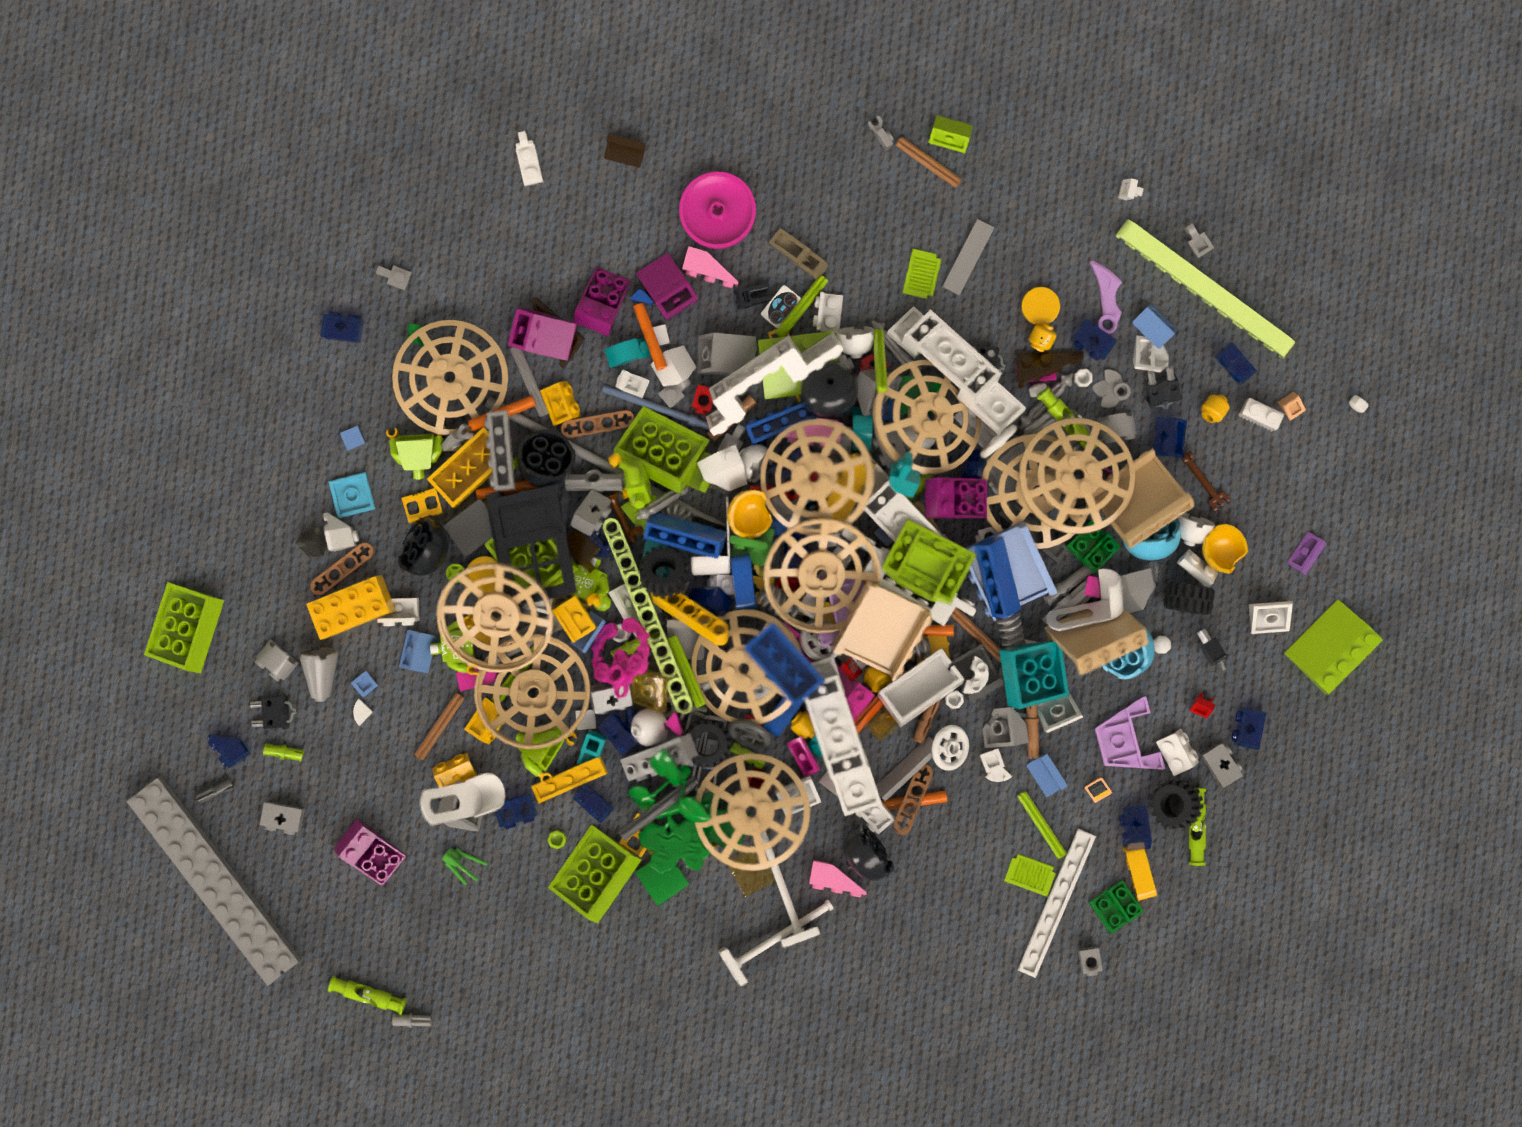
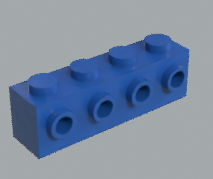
[745,403,820,445]
[644,512,726,559]
[974,537,1021,618]

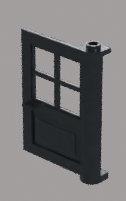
[485,484,578,611]

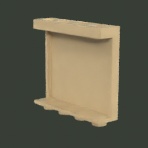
[1092,449,1194,549]
[831,580,932,681]
[1045,609,1149,675]

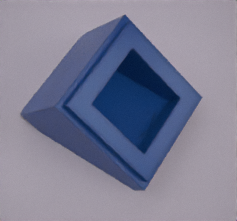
[630,288,654,306]

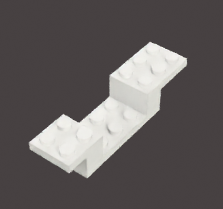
[887,306,1026,436]
[706,332,843,436]
[842,454,951,542]
[840,528,976,626]
[805,656,882,816]

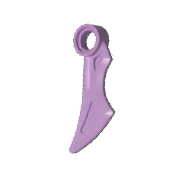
[1090,261,1122,335]

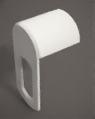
[691,496,730,575]
[1046,569,1124,631]
[420,773,505,825]

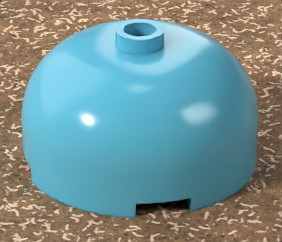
[1123,518,1181,560]
[1102,628,1155,679]

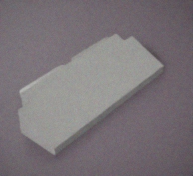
[984,408,1091,502]

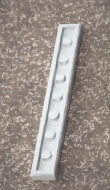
[1017,829,1096,978]

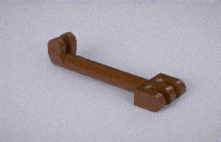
[1181,451,1231,513]

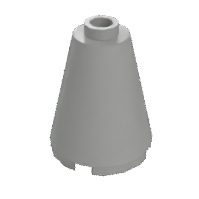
[299,648,338,702]

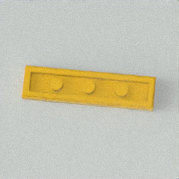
[531,755,608,803]

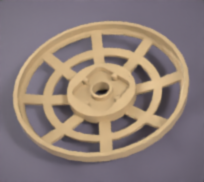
[392,320,508,435]
[873,360,981,475]
[1019,418,1135,534]
[760,419,874,535]
[980,434,1089,549]
[764,518,881,633]
[437,563,553,673]
[692,609,802,724]
[475,634,590,749]
[695,754,810,870]

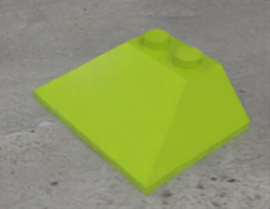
[881,519,977,604]

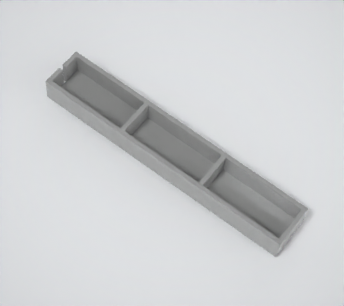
[127,777,302,986]

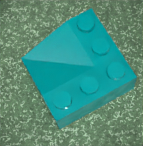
[999,640,1069,709]

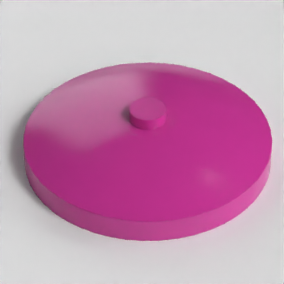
[679,172,756,249]

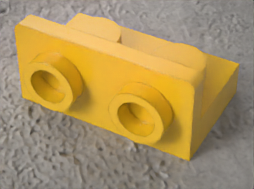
[540,381,581,426]
[464,697,507,744]
[433,753,478,788]

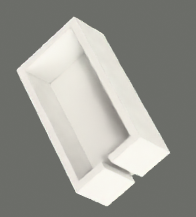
[878,648,964,728]

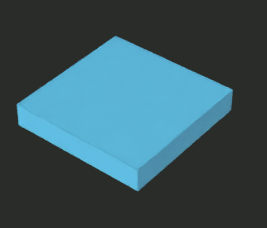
[328,472,375,519]

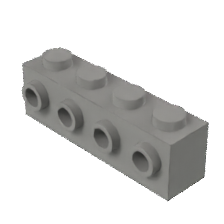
[485,411,516,491]
[620,733,698,782]

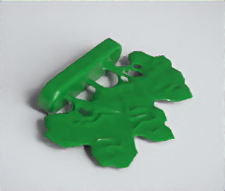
[638,789,751,873]

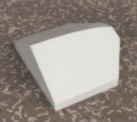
[1133,335,1169,372]
[651,345,696,386]

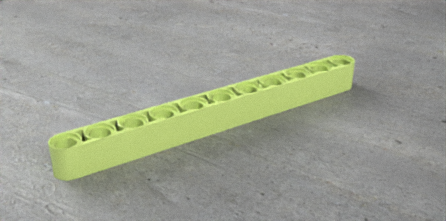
[1116,220,1295,358]
[603,518,693,714]

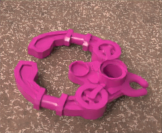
[591,618,650,699]

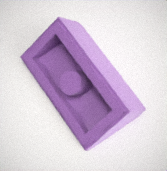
[1287,532,1326,575]

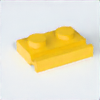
[552,595,597,643]

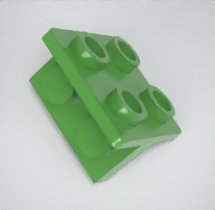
[729,528,775,567]

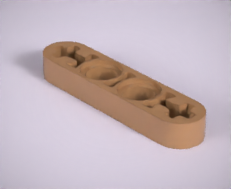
[561,410,635,438]
[310,543,374,595]
[894,764,933,835]

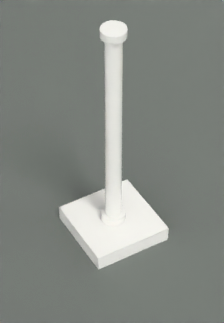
[760,831,820,948]
[718,899,834,986]

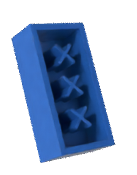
[743,622,826,707]

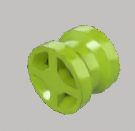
[446,564,465,583]

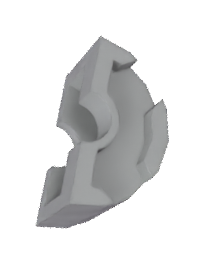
[1096,412,1137,444]
[254,639,299,681]

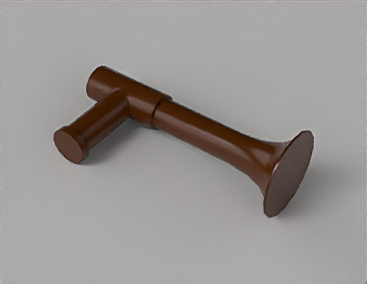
[607,491,643,544]

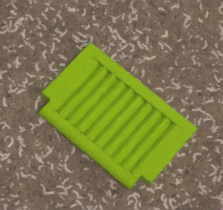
[902,249,942,299]
[1004,854,1056,897]

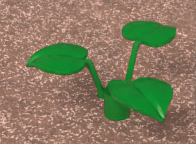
[628,748,712,823]

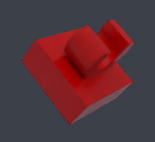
[1189,693,1215,719]

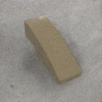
[769,228,828,280]

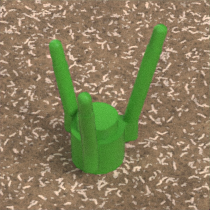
[442,848,488,885]

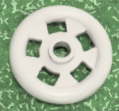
[980,425,1017,458]
[799,619,838,661]
[932,725,969,771]

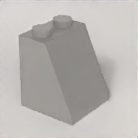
[697,333,757,375]

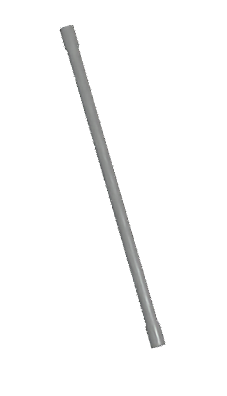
[485,397,726,526]

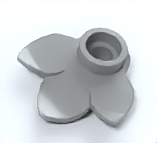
[1092,369,1131,408]

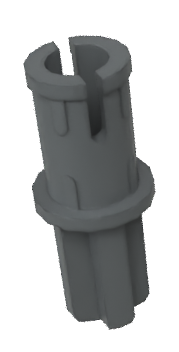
[195,778,235,804]

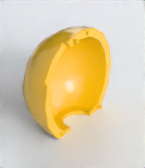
[727,490,773,539]
[1202,524,1248,573]

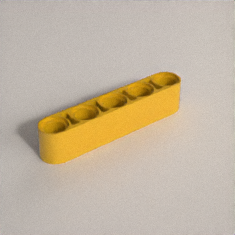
[650,592,728,645]

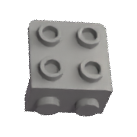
[666,616,706,660]

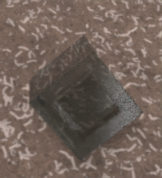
[296,526,328,558]

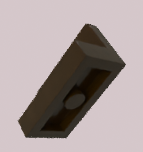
[604,134,646,168]
[567,528,600,573]

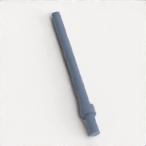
[602,385,710,431]

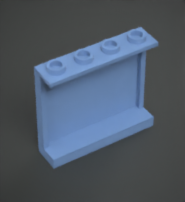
[965,521,1057,622]

